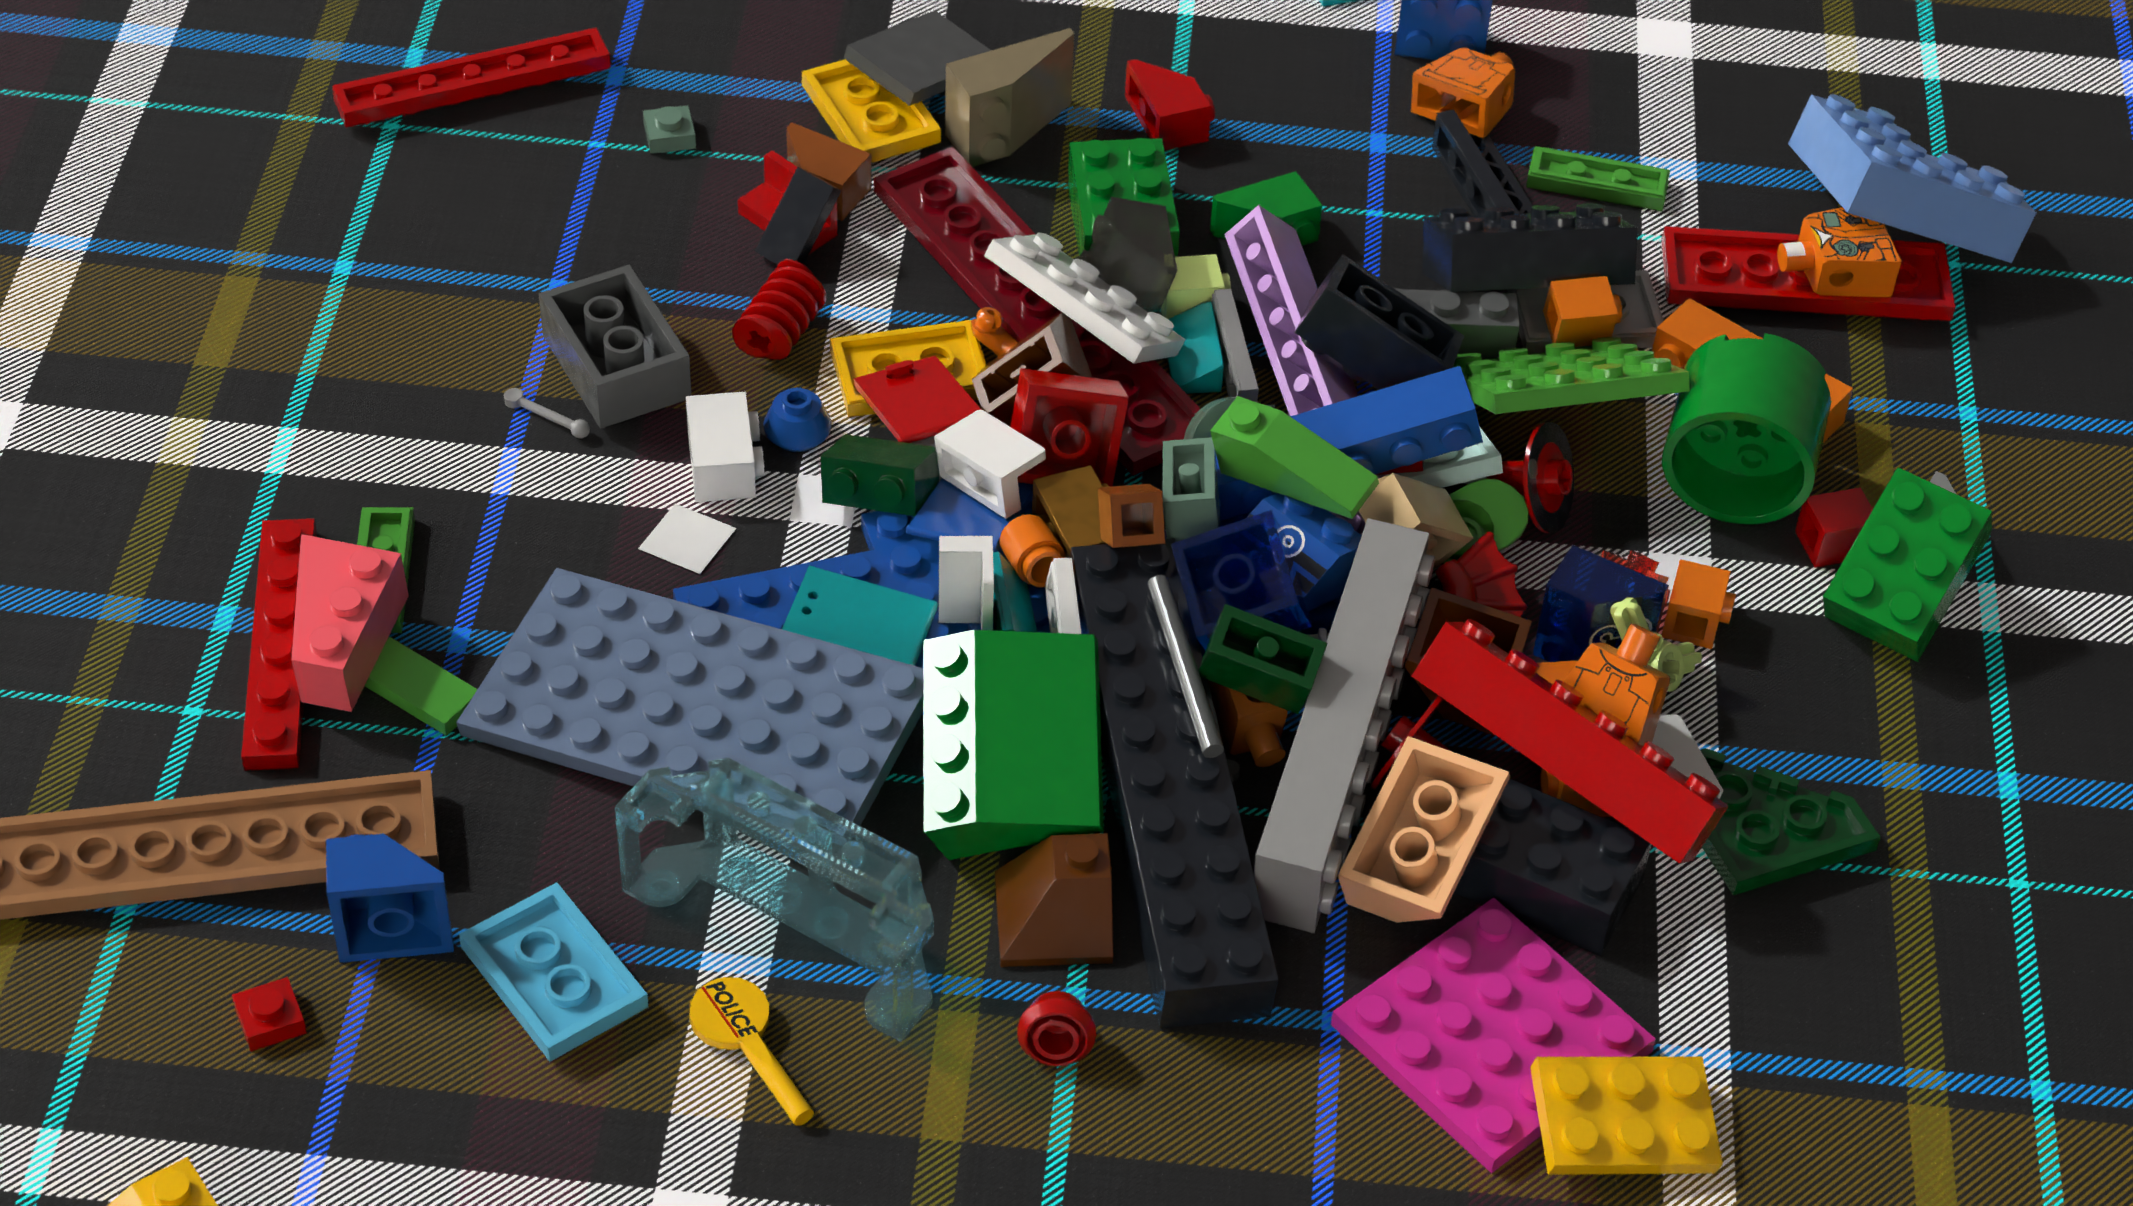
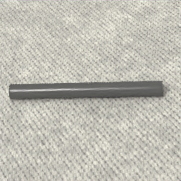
[1147,575,1224,758]

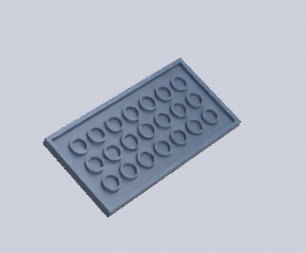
[456,568,924,849]

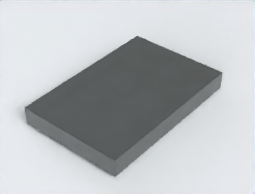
[844,10,992,106]

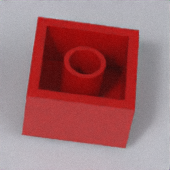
[1010,368,1129,487]

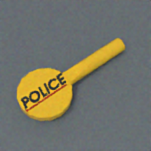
[689,977,814,1126]

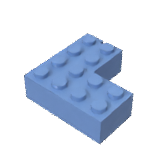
[1788,94,2037,263]

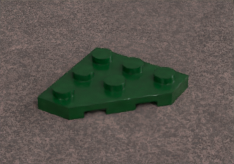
[1701,748,1880,896]

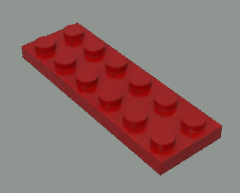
[1661,226,1955,321]

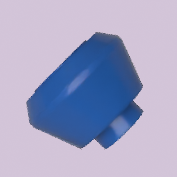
[764,388,832,452]

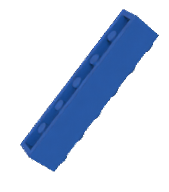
[1216,366,1483,521]

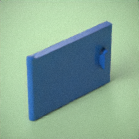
[906,478,1033,552]

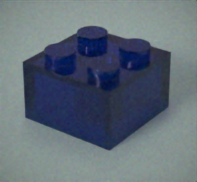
[1171,510,1312,651]

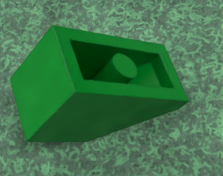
[1210,171,1322,246]

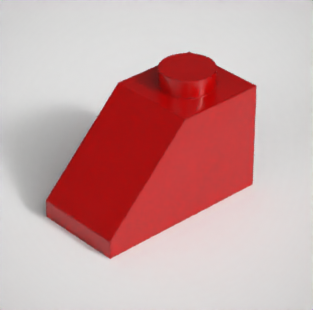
[1125,59,1215,151]

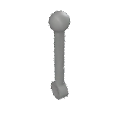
[504,388,590,439]

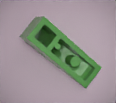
[1210,396,1379,519]

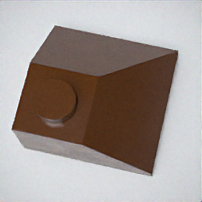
[995,833,1113,967]

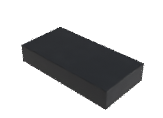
[755,167,842,265]

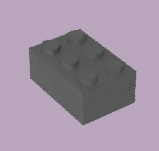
[539,264,692,429]

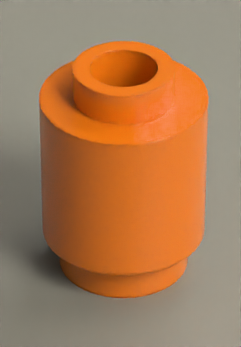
[999,514,1066,588]

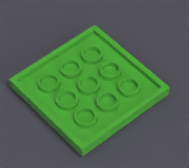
[1453,337,1690,414]

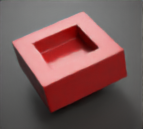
[232,977,307,1052]

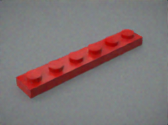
[332,28,611,128]
[241,518,317,771]

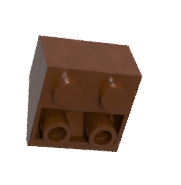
[971,312,1093,426]

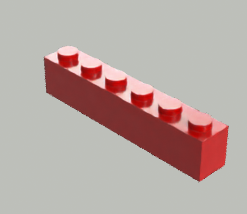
[1412,619,1729,864]

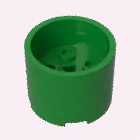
[1662,333,1832,524]

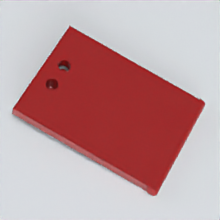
[854,355,982,443]

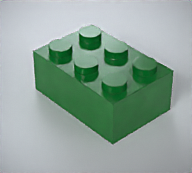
[1067,138,1180,277]
[1823,467,1992,662]

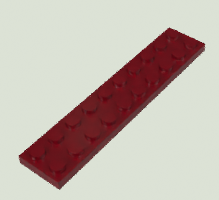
[874,147,1200,476]

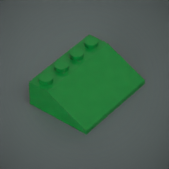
[924,630,1104,860]

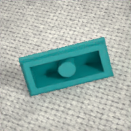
[1167,302,1224,394]
[993,552,1037,632]

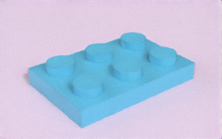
[459,882,648,1062]

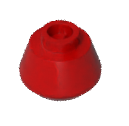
[1017,991,1096,1066]

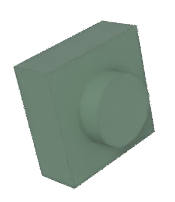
[643,105,696,154]

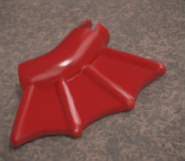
[1435,531,1527,617]

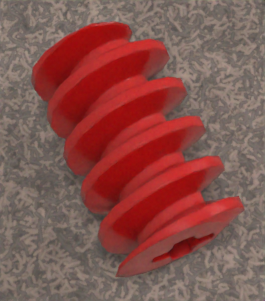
[732,259,827,360]

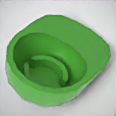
[1441,479,1528,565]

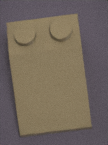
[945,28,1074,167]

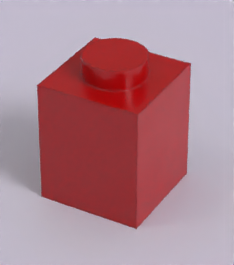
[1795,487,1874,567]

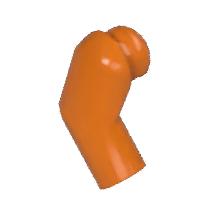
[971,307,1019,356]

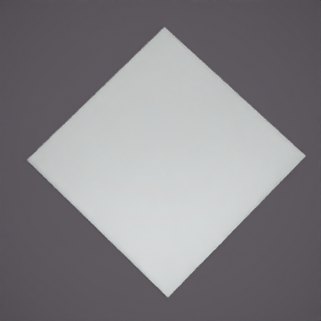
[638,504,736,574]

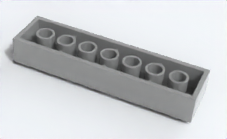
[1254,518,1435,933]

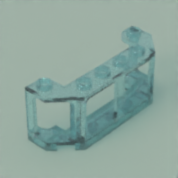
[615,758,934,1042]

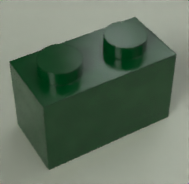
[820,434,939,516]
[1198,604,1328,714]

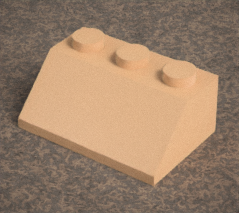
[1338,736,1510,923]

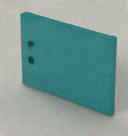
[782,565,939,666]

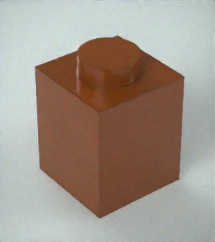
[1098,484,1165,548]

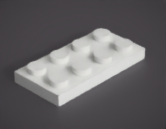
[984,232,1186,364]

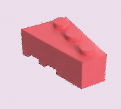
[291,534,409,712]

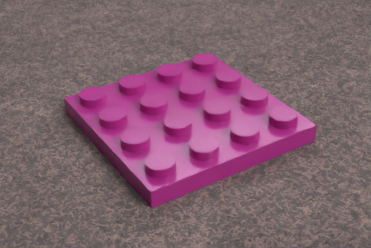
[1331,898,1656,1174]

